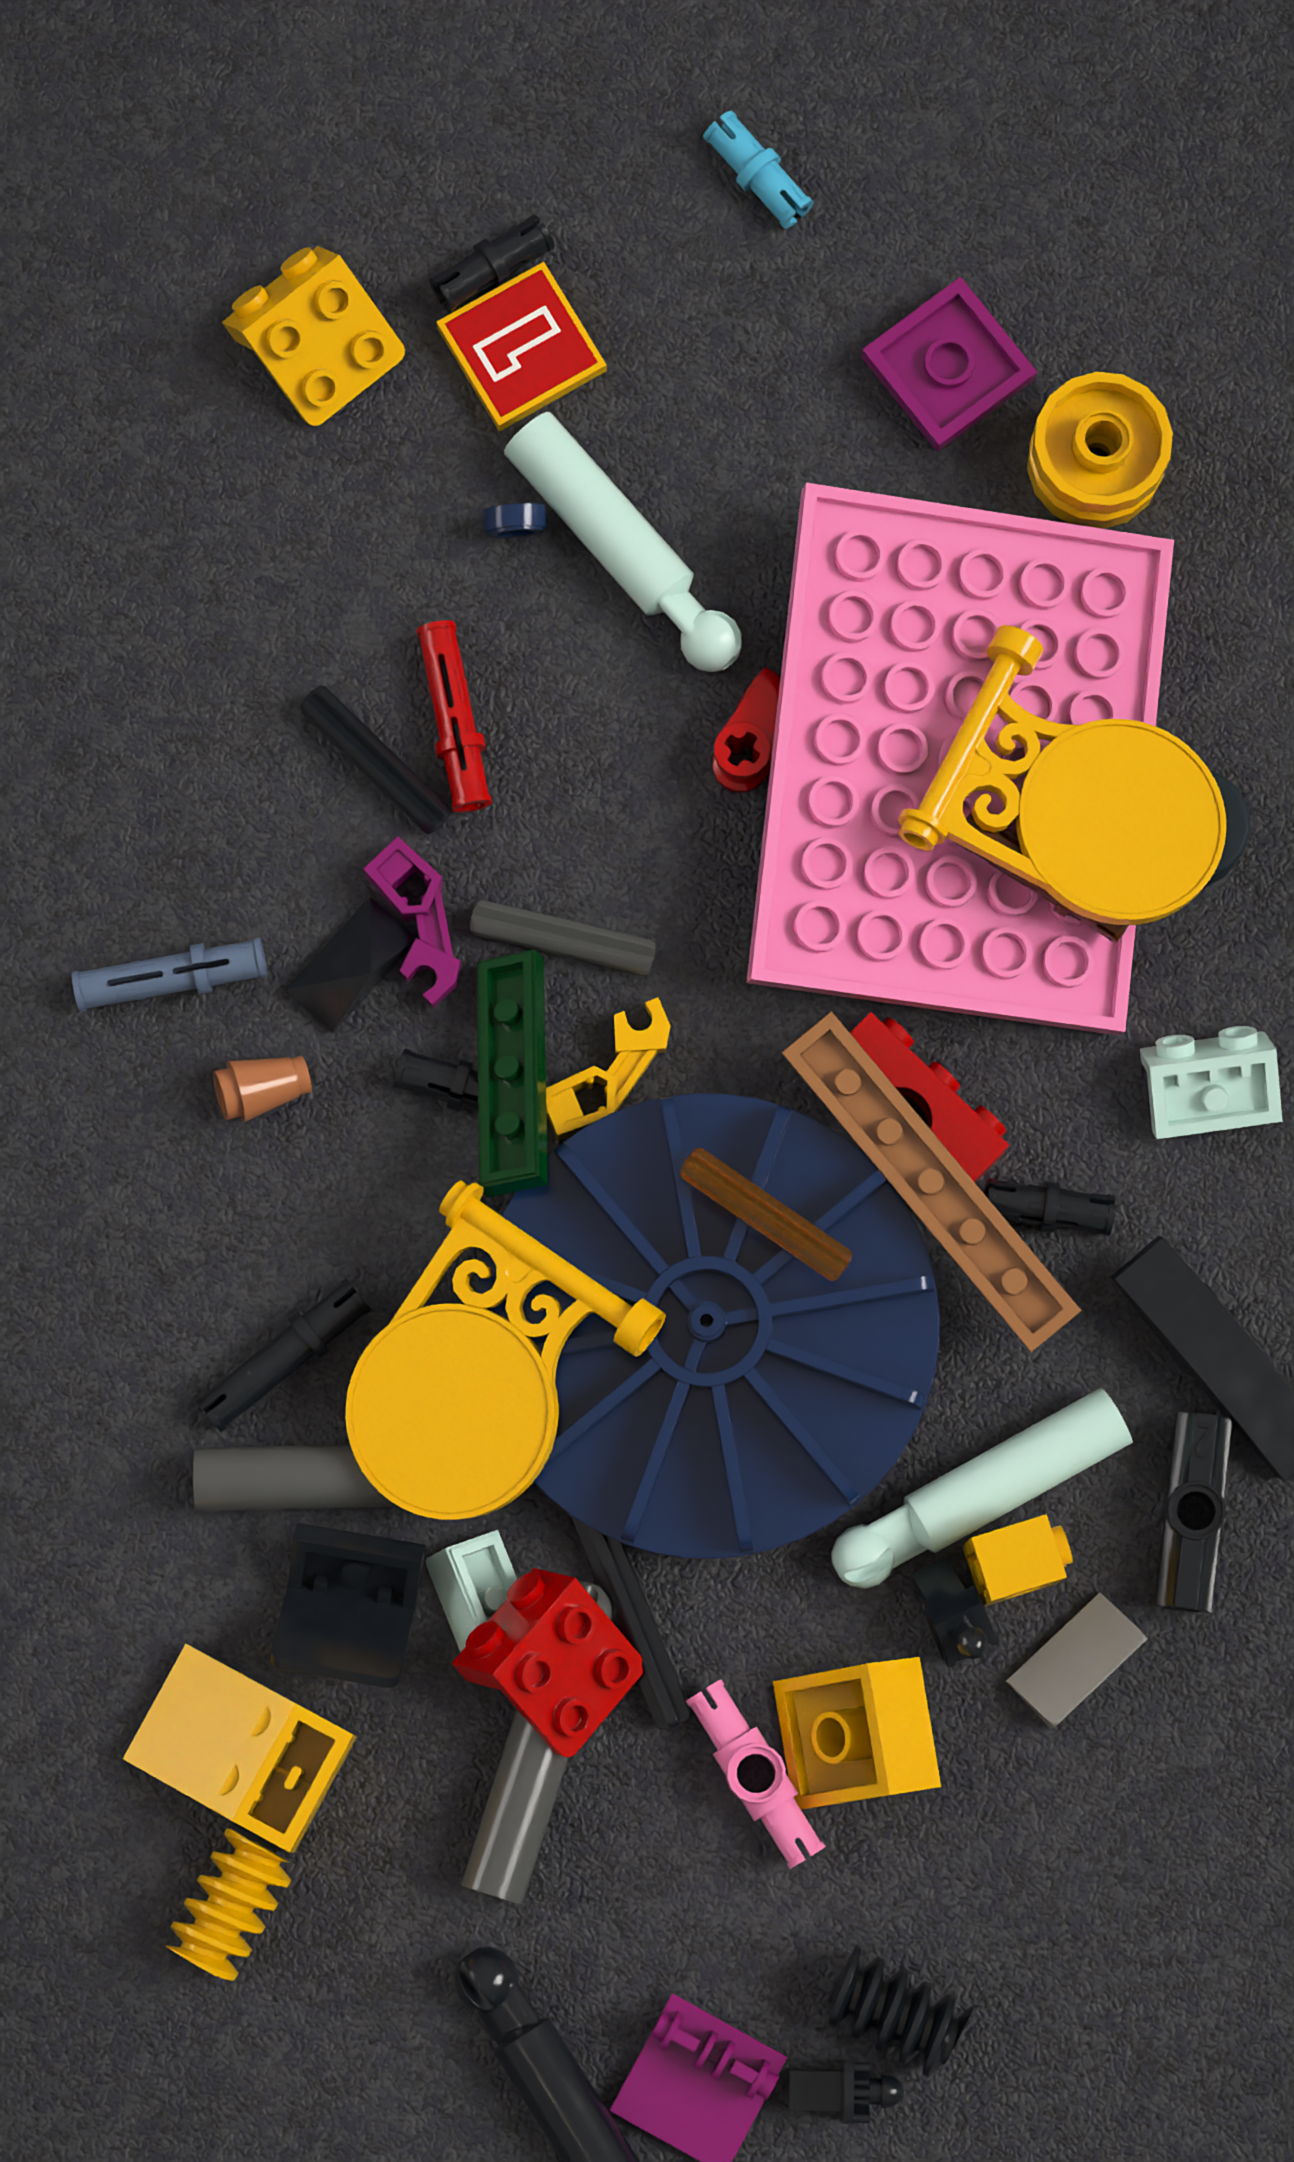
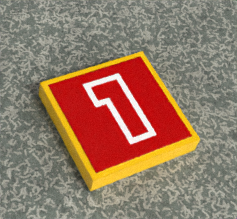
[436,261,607,432]

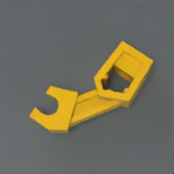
[546,997,670,1142]

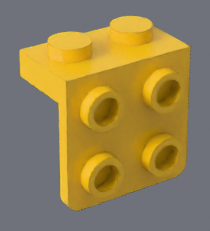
[222,246,405,426]

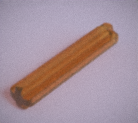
[680,1147,853,1281]

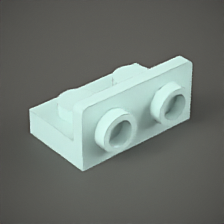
[1140,1026,1283,1139]

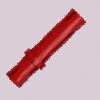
[416,620,492,813]

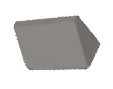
[1006,1592,1148,1729]

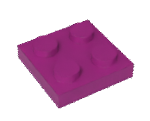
[861,276,1037,452]

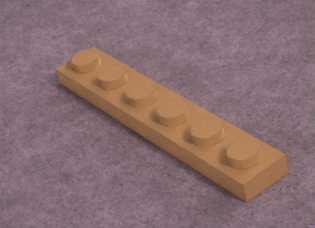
[782,1011,1082,1353]

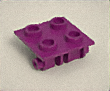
[609,1993,788,2162]

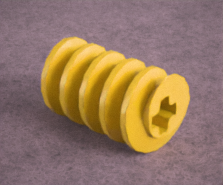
[165,1828,292,1981]

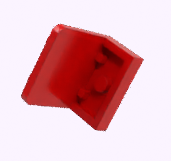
[451,1568,644,1757]

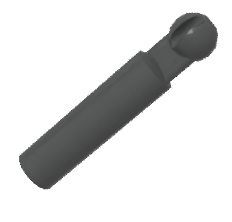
[193,1444,399,1513]
[461,1580,612,1905]

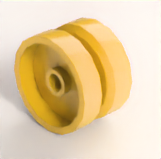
[1027,372,1173,529]

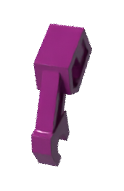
[363,836,461,1009]

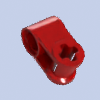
[713,666,781,793]

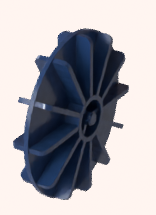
[476,1093,940,1559]

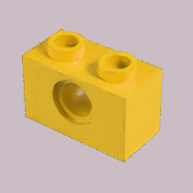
[962,1514,1073,1607]

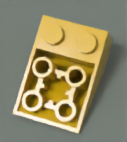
[123,1644,357,1853]

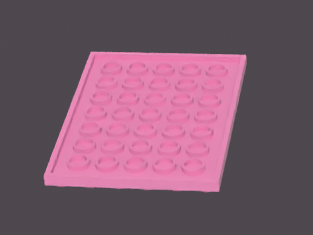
[746,483,1174,1036]

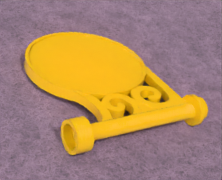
[898,625,1226,925]
[345,1180,666,1520]

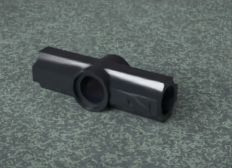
[1154,1412,1232,1613]

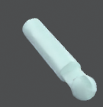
[504,412,742,672]
[831,1387,1133,1589]

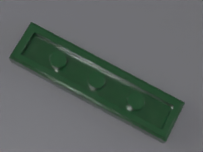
[477,949,548,1197]

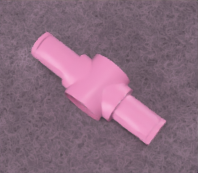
[686,1679,826,1869]

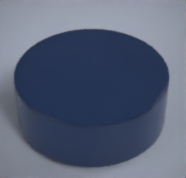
[483,503,547,538]

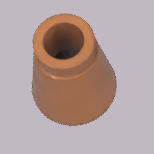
[213,1055,312,1123]

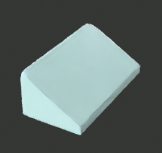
[426,1530,517,1653]

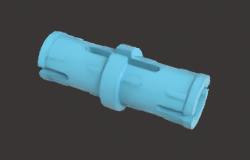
[703,110,814,229]

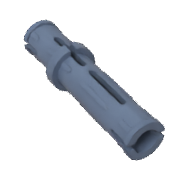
[72,937,268,1012]

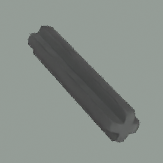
[470,900,656,975]

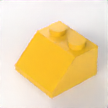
[773,1657,941,1810]

